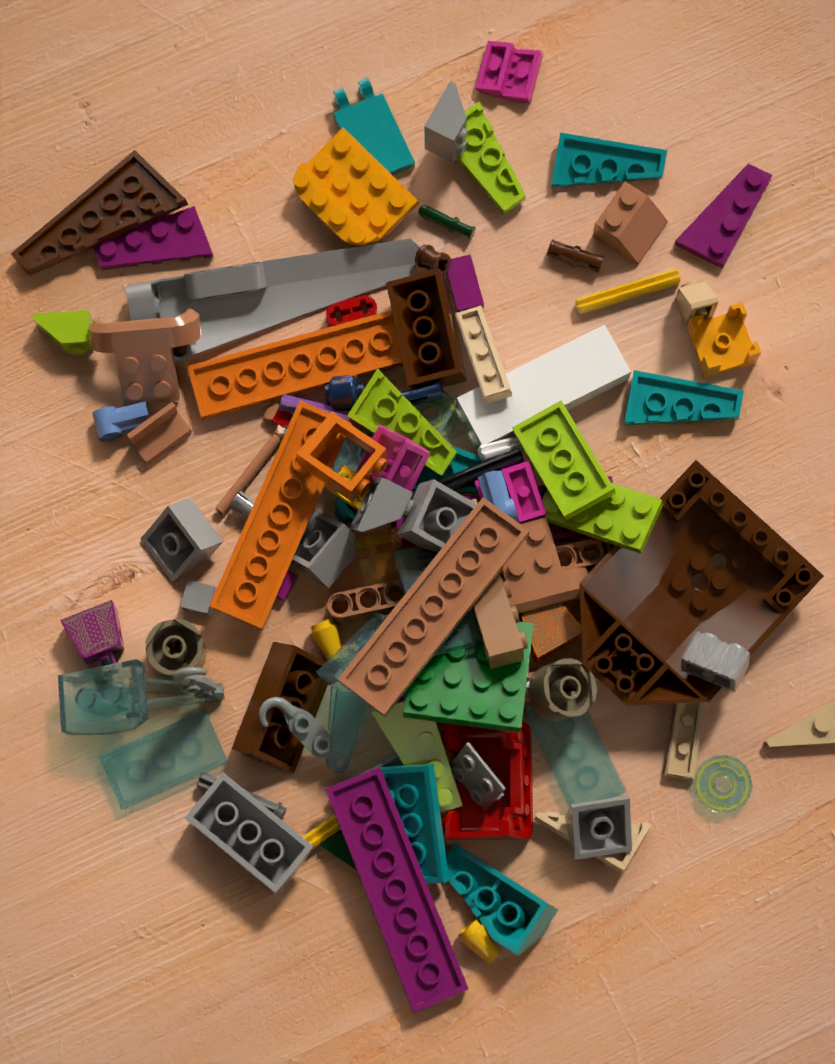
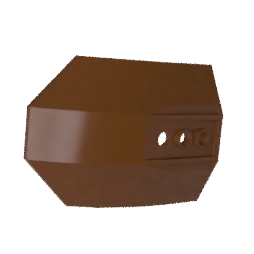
[579,460,824,705]

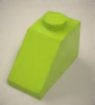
[33,310,93,355]

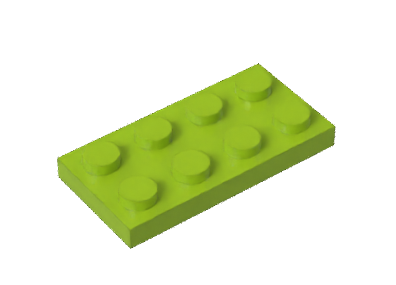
[512,400,616,521]
[539,483,664,554]

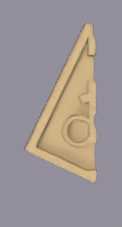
[764,700,835,748]
[534,811,651,874]

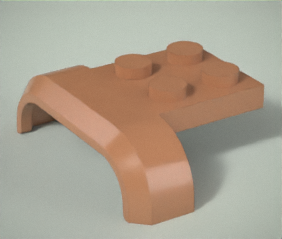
[88,309,202,405]
[502,517,589,614]

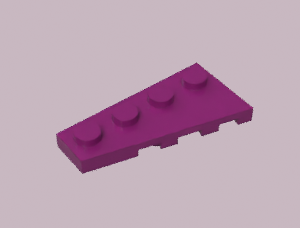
[674,163,772,269]
[93,206,214,270]

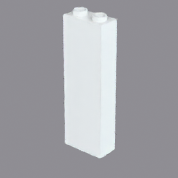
[454,325,631,448]

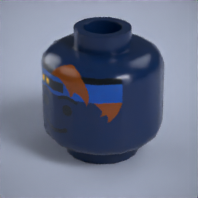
[324,375,366,411]

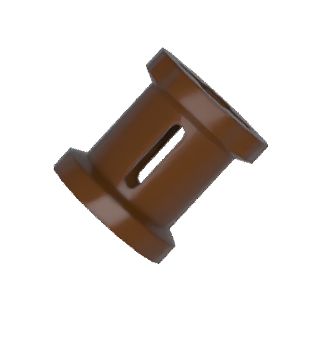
[414,244,451,275]

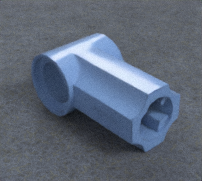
[92,402,150,442]
[478,471,519,523]

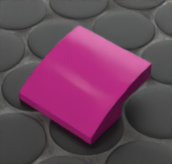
[475,41,543,104]
[355,424,430,491]
[475,461,547,524]

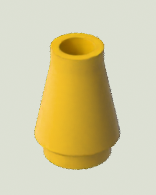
[310,618,344,663]
[458,918,501,964]

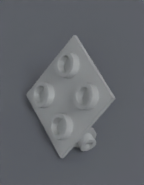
[450,742,506,811]

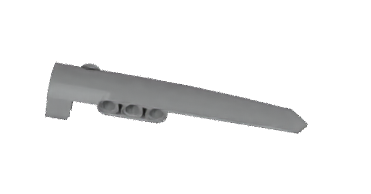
[126,238,420,362]

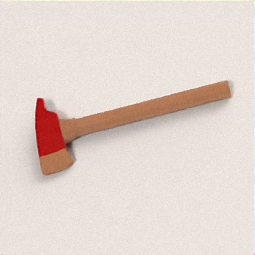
[215,401,293,515]

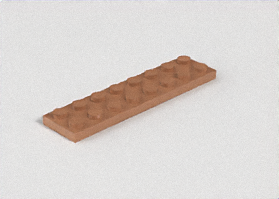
[338,497,530,717]

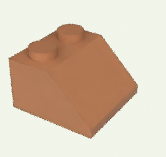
[592,182,668,265]

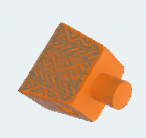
[520,603,582,663]

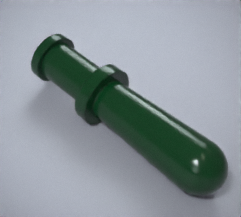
[418,205,476,240]

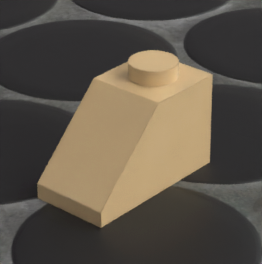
[675,281,719,328]

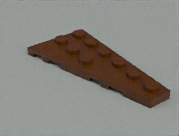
[11,150,188,276]

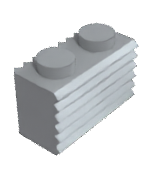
[681,631,750,692]

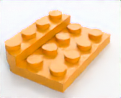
[293,128,419,248]

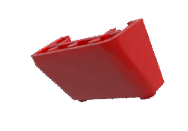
[442,722,533,840]

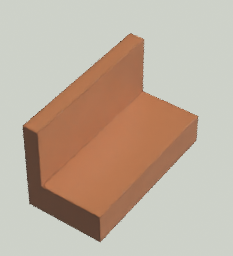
[127,402,192,465]

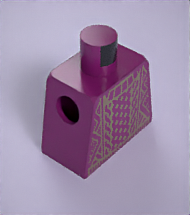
[61,600,124,674]

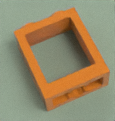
[296,411,388,502]

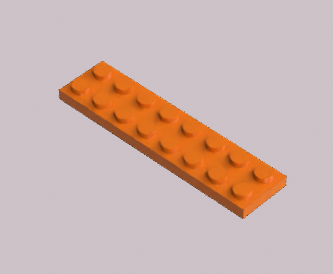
[187,310,403,420]
[209,400,351,630]

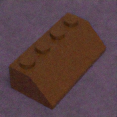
[386,268,467,388]
[232,642,335,774]

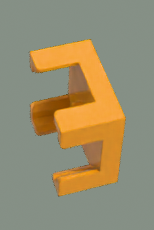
[686,302,761,379]

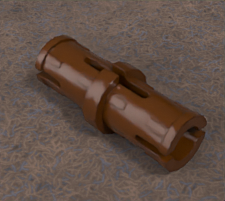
[547,239,604,273]

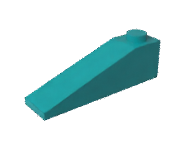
[446,843,558,956]

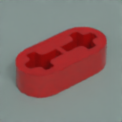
[326,295,377,327]

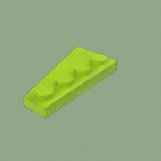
[456,101,526,215]
[347,368,457,477]
[371,701,463,813]

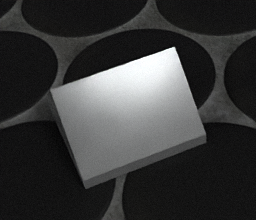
[565,796,632,860]

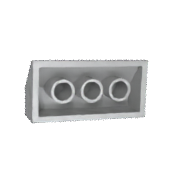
[185,772,314,895]

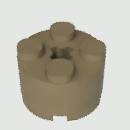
[146,619,207,681]
[529,658,597,722]

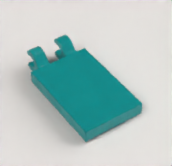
[333,77,415,175]

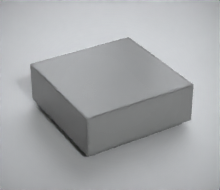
[180,580,216,615]

